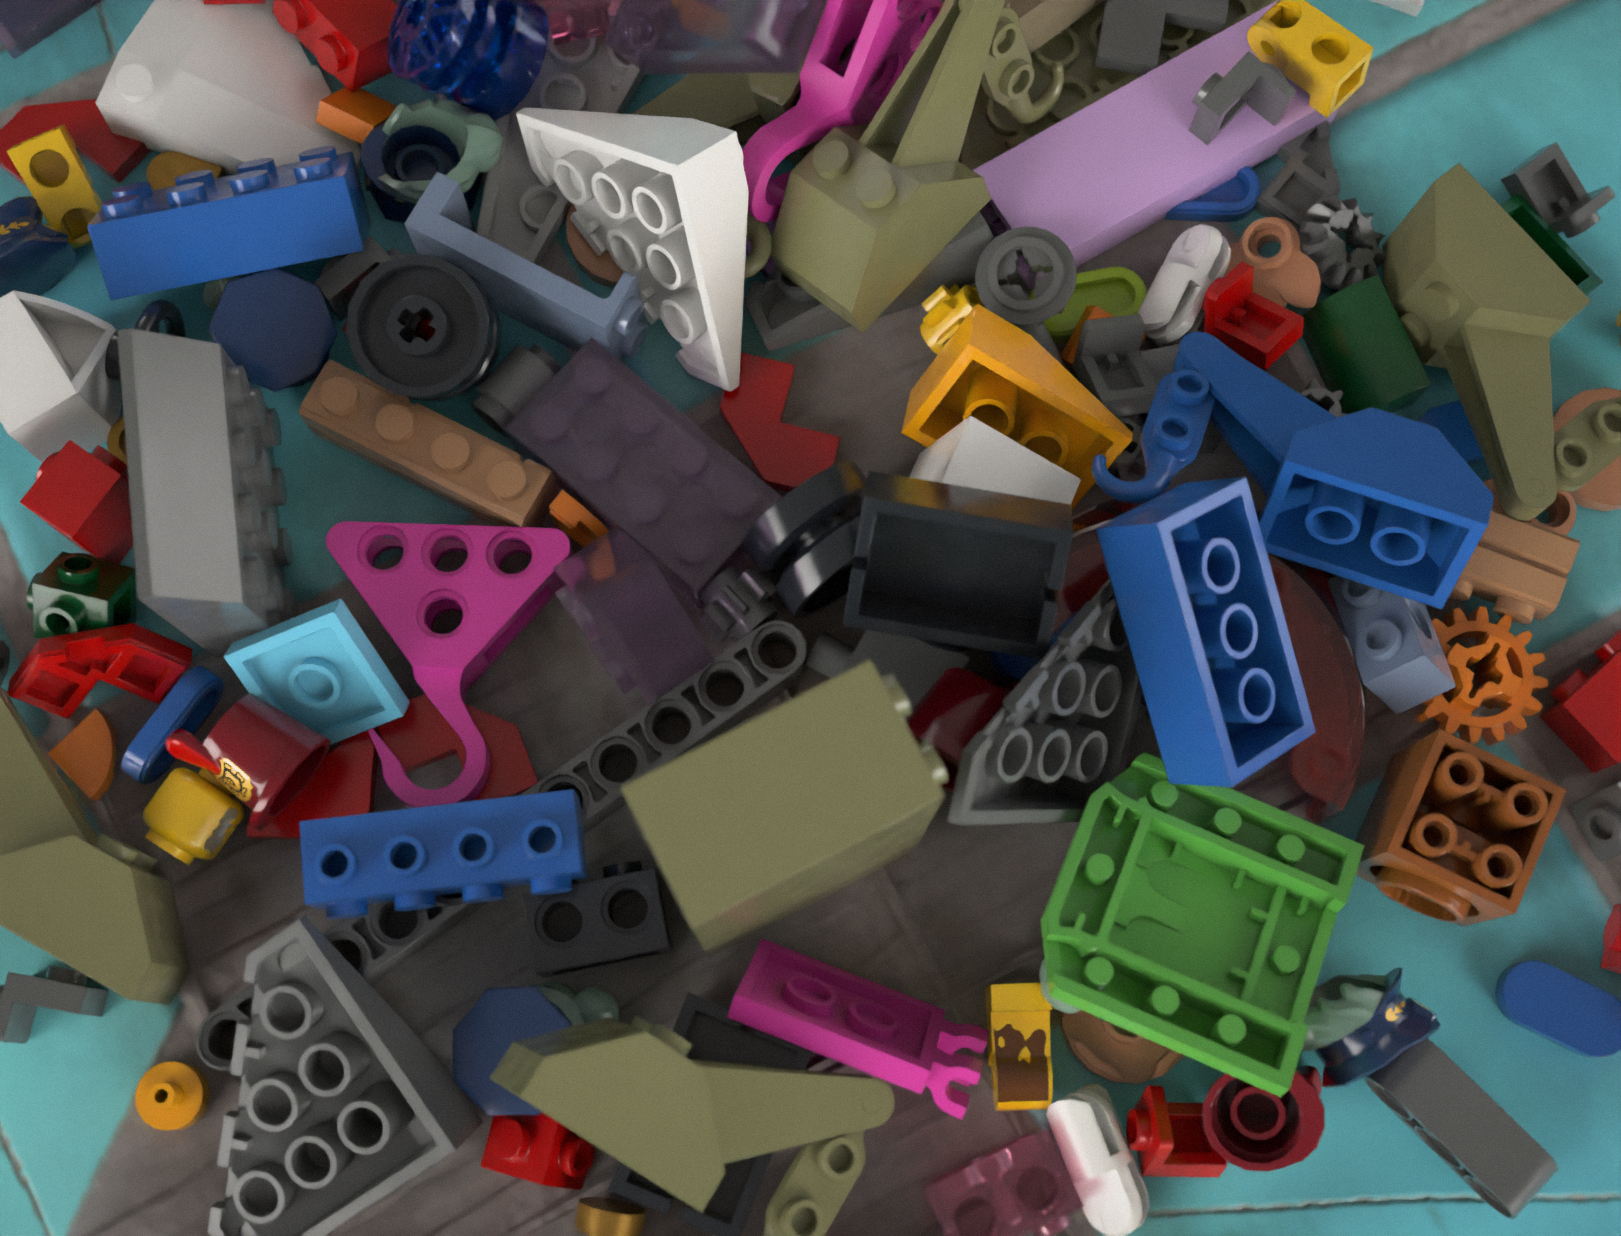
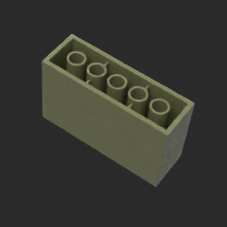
[620,659,948,958]

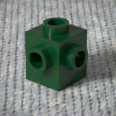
[27,551,136,638]

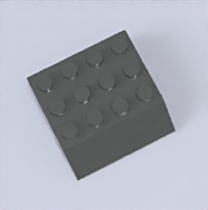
[117,328,299,658]

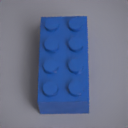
[87,146,371,301]
[1096,477,1316,787]

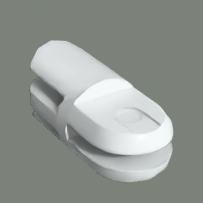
[1137,224,1231,348]
[1046,1083,1150,1236]

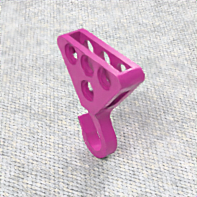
[742,0,943,222]
[325,521,577,808]

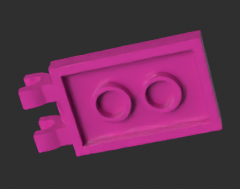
[727,938,989,1120]

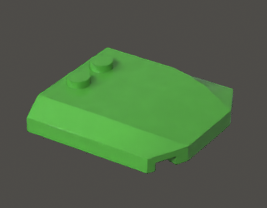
[1040,752,1365,1097]

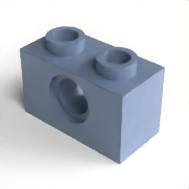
[1327,576,1457,715]

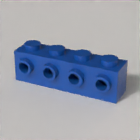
[299,789,588,919]

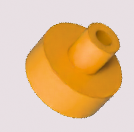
[135,1062,210,1131]

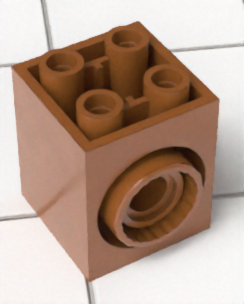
[1355,729,1567,927]

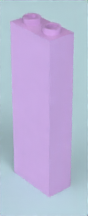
[973,0,1339,291]

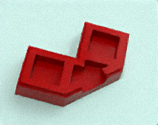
[0,99,152,188]
[720,352,840,492]
[7,623,193,719]
[377,694,539,801]

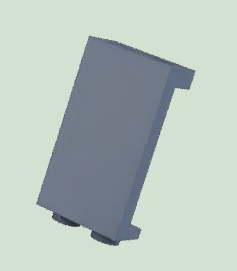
[404,172,648,372]

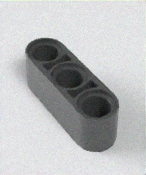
[1365,1038,1558,1219]

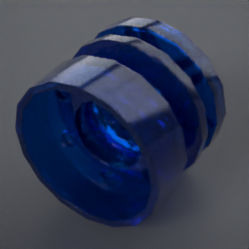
[387,0,549,120]

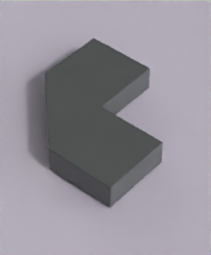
[1094,0,1229,75]
[1254,120,1340,235]

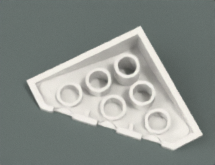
[95,0,362,175]
[516,107,749,392]

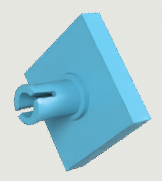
[223,598,410,744]

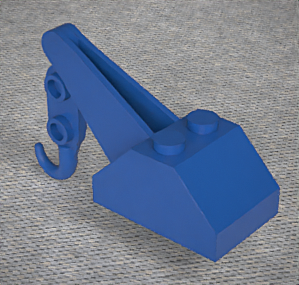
[1092,332,1494,609]

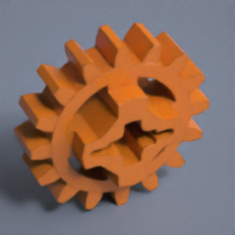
[1416,606,1549,746]

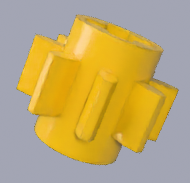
[920,284,986,355]

